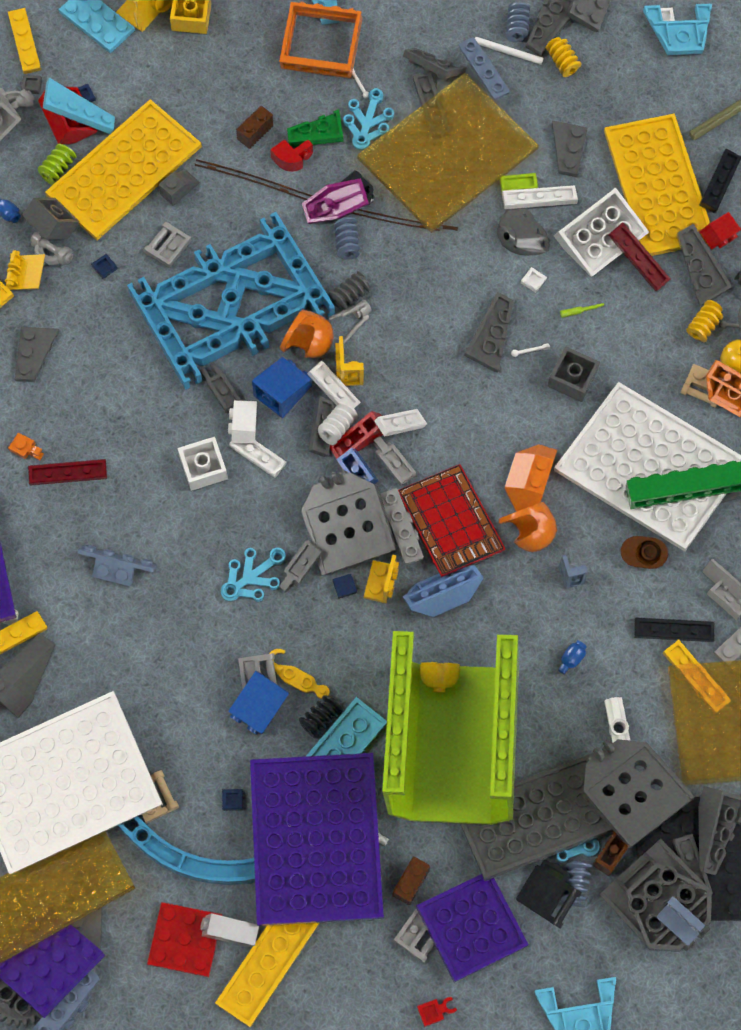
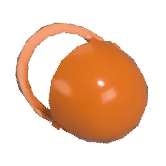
[280,310,334,358]
[499,502,557,552]

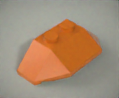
[706,360,741,417]
[504,444,557,512]

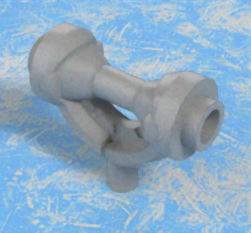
[0,88,35,109]
[31,231,73,267]

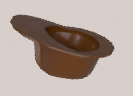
[620,536,668,569]

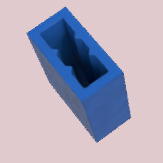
[228,671,290,735]

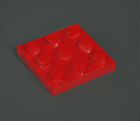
[147,902,223,977]

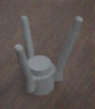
[328,300,372,344]

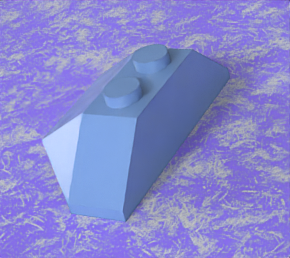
[403,565,483,617]

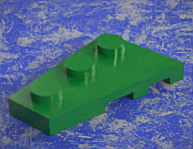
[287,109,343,147]

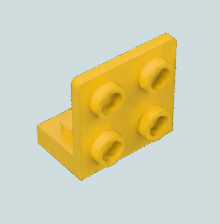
[335,336,364,386]
[364,555,399,604]

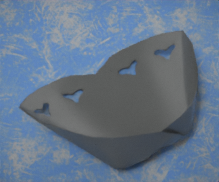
[497,208,549,256]

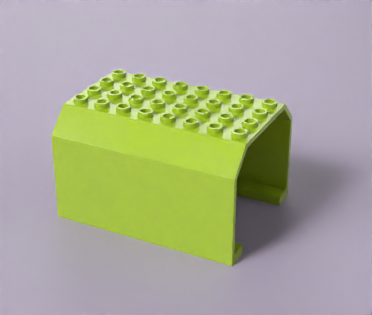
[382,631,519,825]

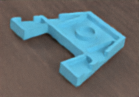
[643,4,712,55]
[534,977,616,1030]

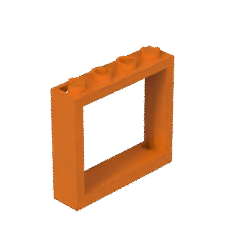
[279,1,363,78]

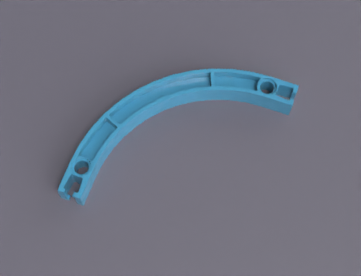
[117,816,255,885]

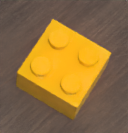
[170,0,211,34]

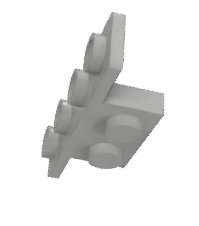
[381,488,424,565]
[702,559,741,620]

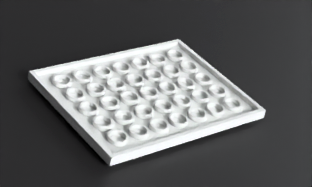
[554,382,741,552]
[0,691,163,874]

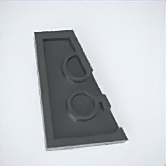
[403,48,467,79]
[15,327,59,382]

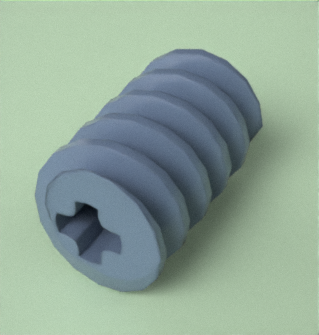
[506,2,530,42]
[334,217,360,259]
[560,861,592,907]

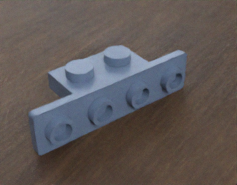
[459,37,509,100]
[78,545,157,586]
[32,971,100,1030]

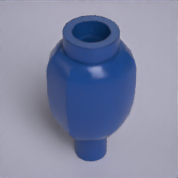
[0,198,21,223]
[558,640,587,675]

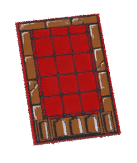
[398,464,505,577]

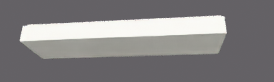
[502,185,578,209]

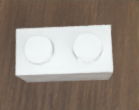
[228,400,257,443]

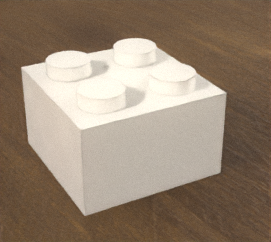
[178,437,228,491]

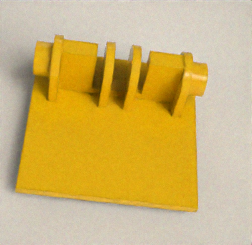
[5,250,45,290]

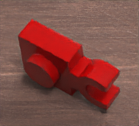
[417,997,457,1027]

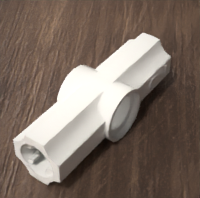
[604,697,630,743]

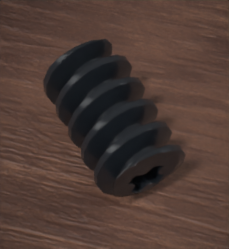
[299,695,344,738]

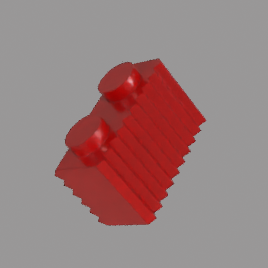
[699,212,741,249]

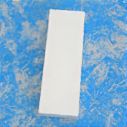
[307,361,361,408]
[375,409,427,436]
[229,440,287,478]

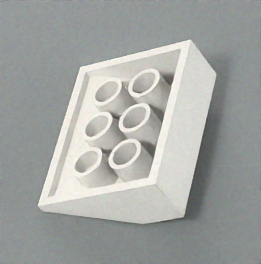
[553,188,649,277]

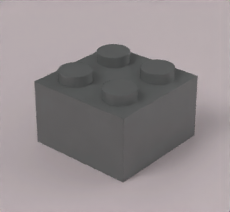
[23,198,80,240]
[548,346,600,402]

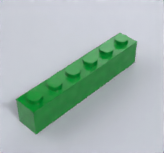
[626,461,741,509]

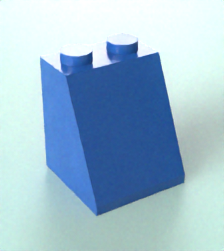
[252,357,312,419]

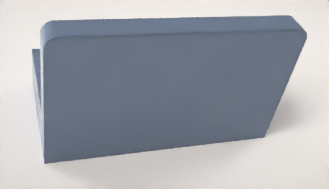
[558,555,588,589]
[657,897,705,946]

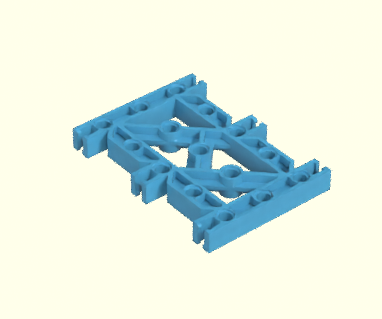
[127,212,335,390]

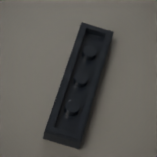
[699,149,741,213]
[634,617,715,642]

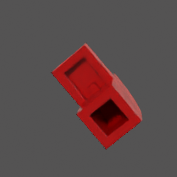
[270,139,313,172]

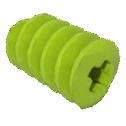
[37,144,77,185]

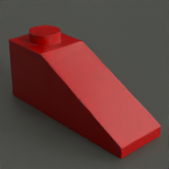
[330,411,383,459]

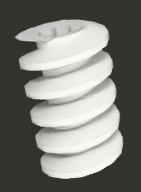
[318,403,358,445]

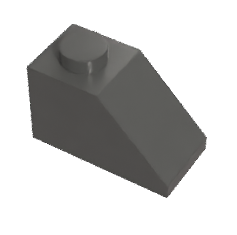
[159,171,200,206]

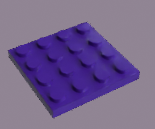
[416,874,529,983]
[0,905,105,1018]

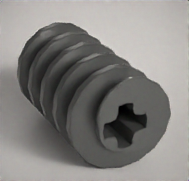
[328,271,371,309]

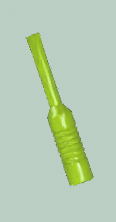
[560,303,604,318]

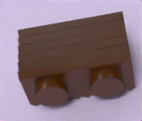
[236,106,273,149]
[593,831,629,876]
[392,856,430,905]

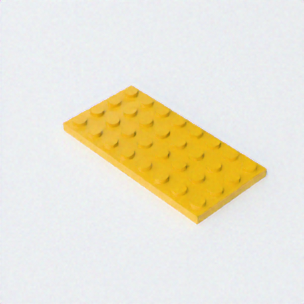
[45,99,202,241]
[604,113,710,256]

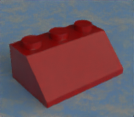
[38,87,98,144]

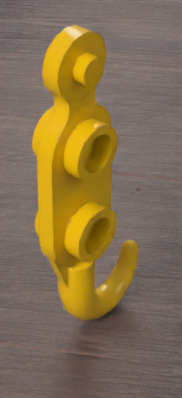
[269,649,330,699]

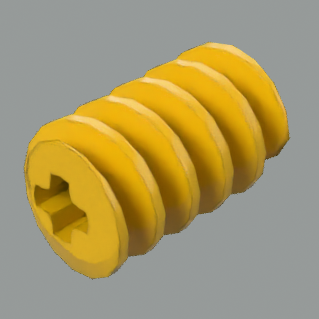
[546,37,582,77]
[686,300,724,342]

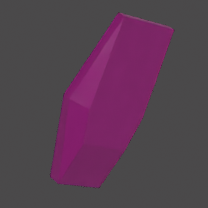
[302,178,369,224]

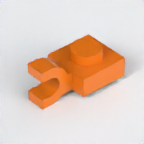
[8,433,44,460]

